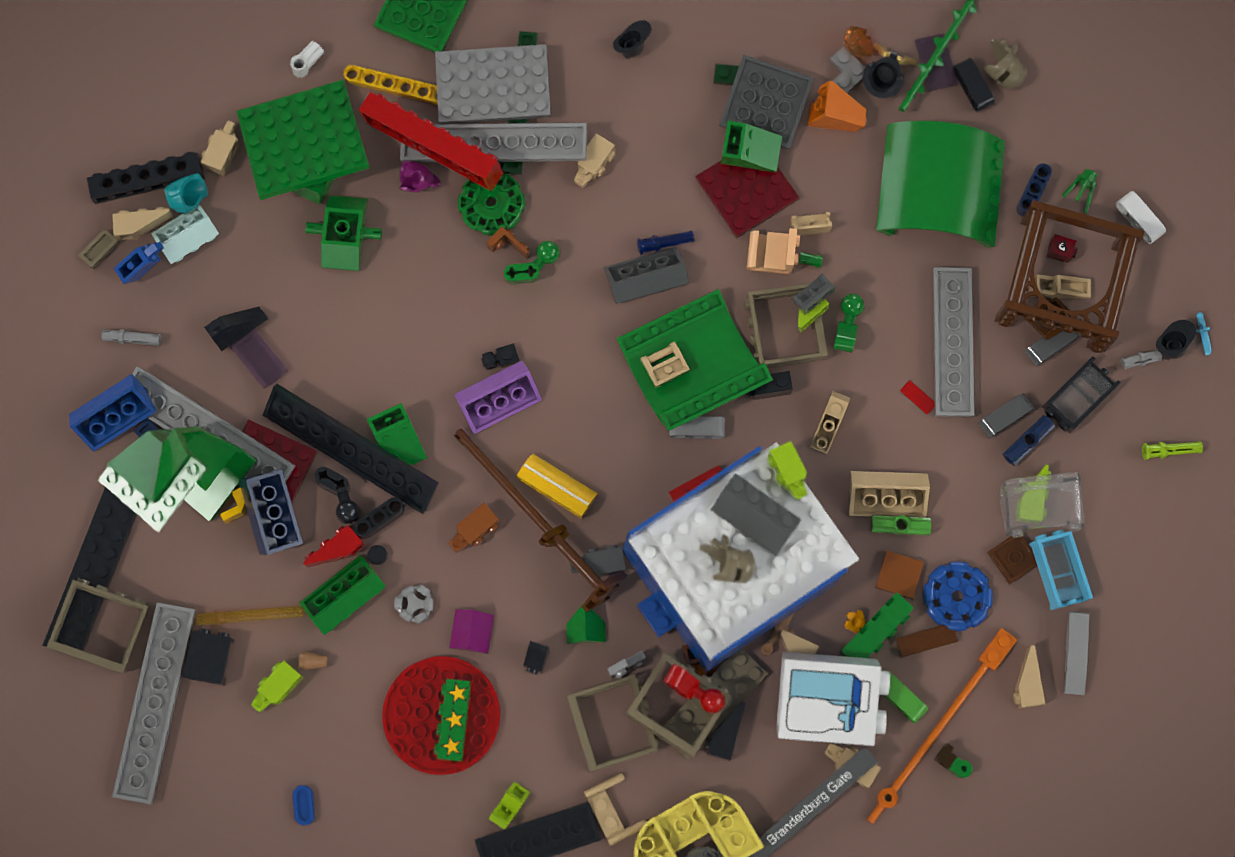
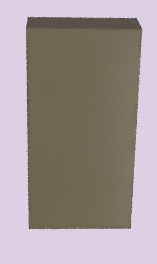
[78,229,119,269]

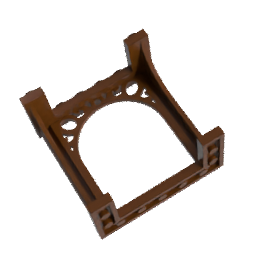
[995,200,1145,353]

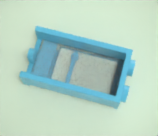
[1029,530,1093,610]

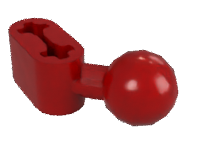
[663,664,725,713]

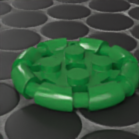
[458,174,525,236]

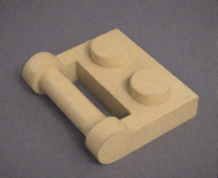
[640,342,690,388]

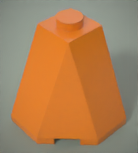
[807,80,867,132]

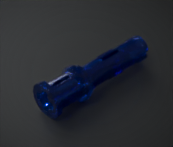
[636,230,695,255]

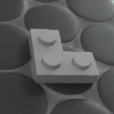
[830,47,865,94]
[608,651,646,680]

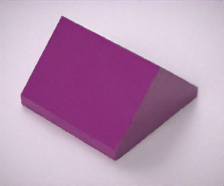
[449,609,494,654]

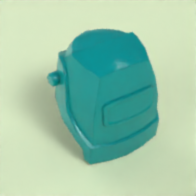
[164,173,208,214]

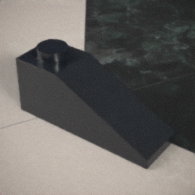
[204,306,268,352]
[705,701,746,761]

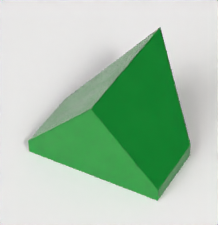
[566,603,606,644]

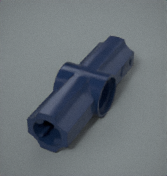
[1002,415,1055,466]

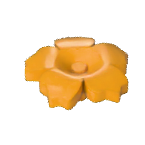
[844,610,866,633]

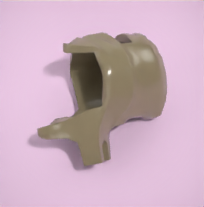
[983,38,1028,89]
[699,534,756,584]

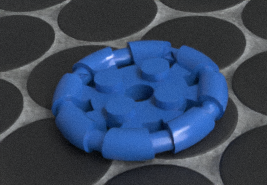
[923,561,993,631]

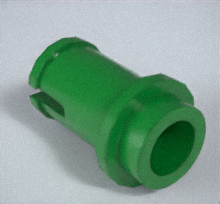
[799,251,823,269]

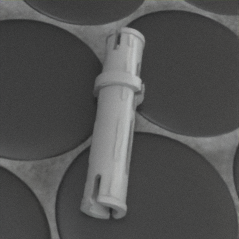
[102,329,161,346]

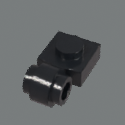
[481,343,520,370]

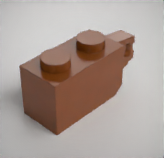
[449,502,500,553]

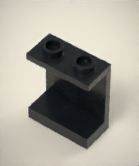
[183,628,235,686]

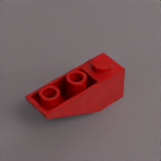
[303,525,365,568]

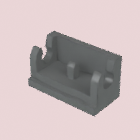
[791,274,835,315]

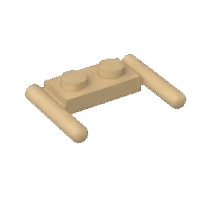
[584,773,647,846]

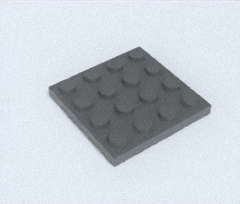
[719,55,814,150]

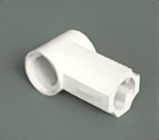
[290,41,324,78]

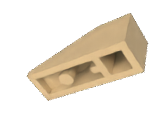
[1013,645,1045,709]

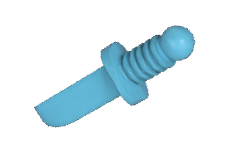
[1196,312,1212,356]

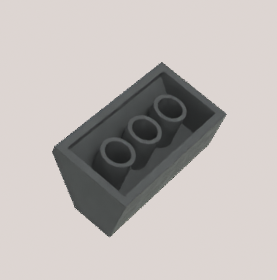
[604,246,689,304]
[710,473,801,557]

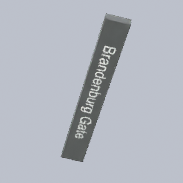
[749,746,878,857]

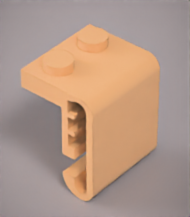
[747,228,800,274]

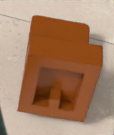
[486,227,530,259]

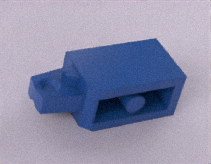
[113,242,164,284]

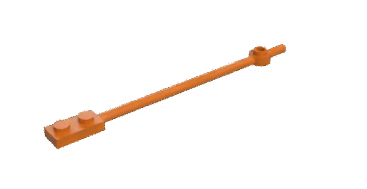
[867,628,1017,824]

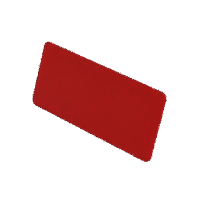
[900,380,935,414]

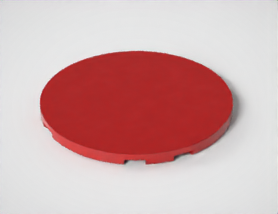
[382,656,501,775]

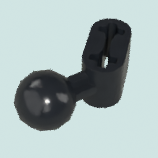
[314,467,360,524]

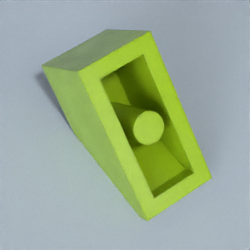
[798,299,829,333]

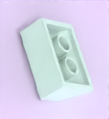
[151,204,219,264]

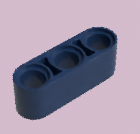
[1016,163,1052,217]

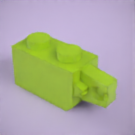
[767,441,807,501]
[251,660,304,713]

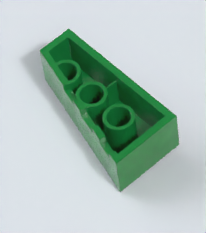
[839,592,914,659]

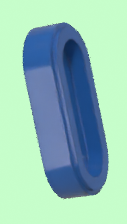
[292,785,315,826]

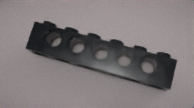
[87,152,205,204]

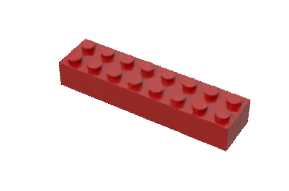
[358,92,503,192]

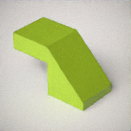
[488,781,531,830]

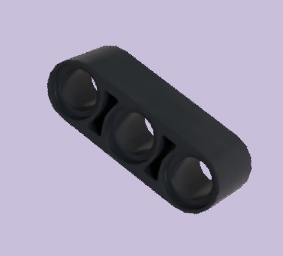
[953,58,995,112]
[354,497,405,539]

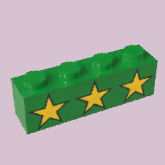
[434,679,471,762]

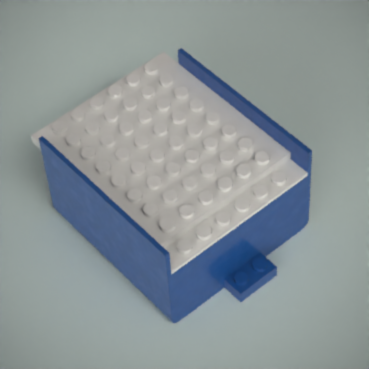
[622,442,859,672]

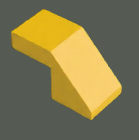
[220,487,247,524]

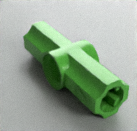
[871,515,931,536]

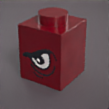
[1046,234,1078,263]

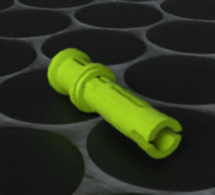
[1142,441,1203,460]

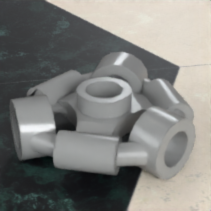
[394,584,434,624]

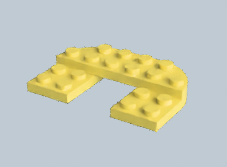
[634,791,764,857]

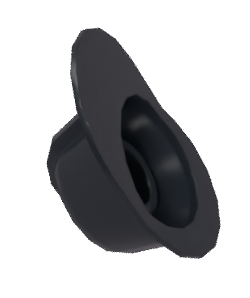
[613,20,652,59]
[1156,320,1196,360]

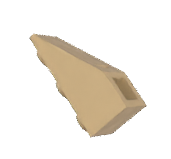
[113,207,173,241]
[810,391,850,454]

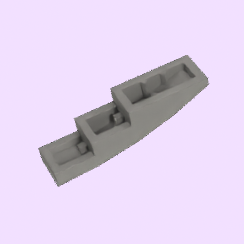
[1063,612,1089,695]

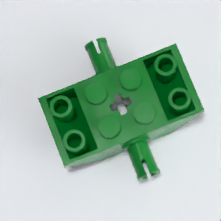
[305,195,382,271]

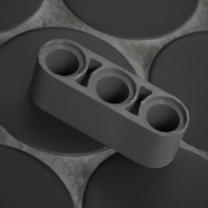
[1025,331,1080,367]
[978,393,1034,439]

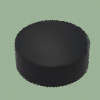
[367,545,388,565]

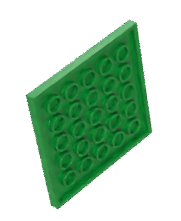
[236,80,370,201]

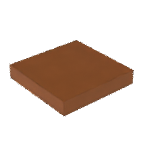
[875,550,924,599]

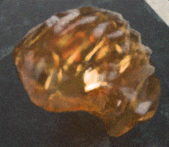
[844,26,873,57]

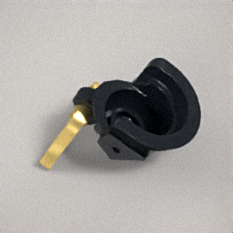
[863,43,917,98]

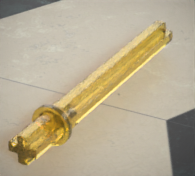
[196,606,303,626]

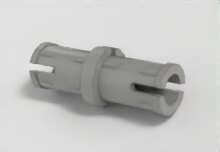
[1121,349,1162,370]

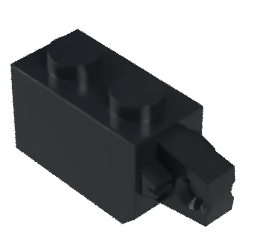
[744,371,793,400]

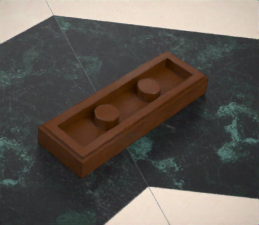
[896,625,958,658]

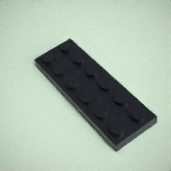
[475,802,601,857]

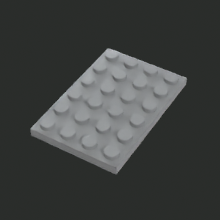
[435,44,551,124]

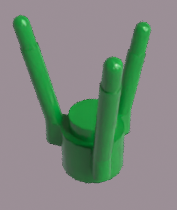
[1062,169,1098,214]

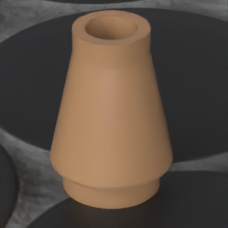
[298,651,327,670]

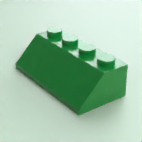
[299,554,386,635]

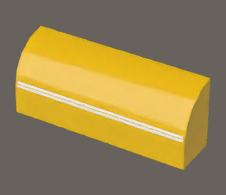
[516,453,598,519]

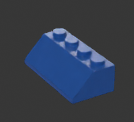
[69,374,156,452]

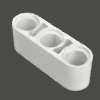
[1116,191,1166,244]

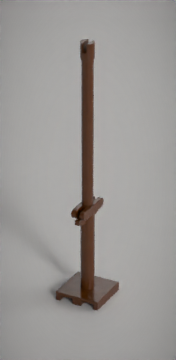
[454,428,628,612]

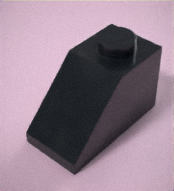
[523,641,550,675]

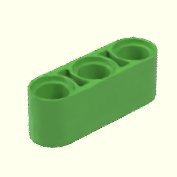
[883,670,929,724]

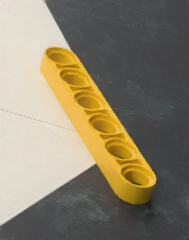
[343,65,438,105]

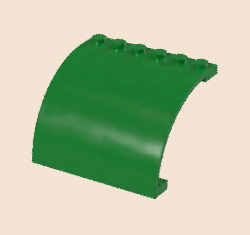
[876,121,1005,248]
[616,289,773,431]

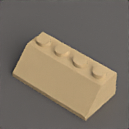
[849,471,930,518]

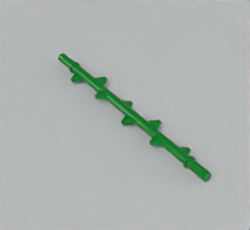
[898,0,977,112]

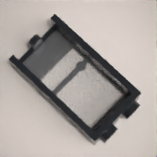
[1042,356,1121,433]

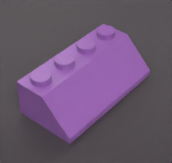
[454,361,542,434]

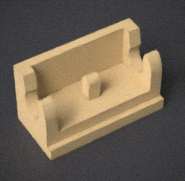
[791,212,832,235]

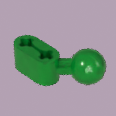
[503,241,560,285]
[833,293,865,353]

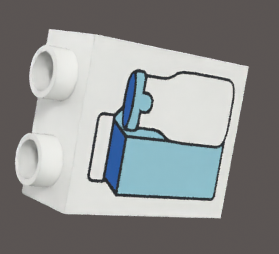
[776,652,890,746]

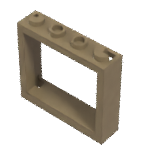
[744,283,828,368]
[47,578,148,674]
[625,653,731,759]
[567,674,661,773]

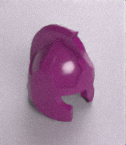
[399,161,441,192]

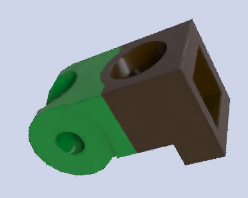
[934,743,973,778]

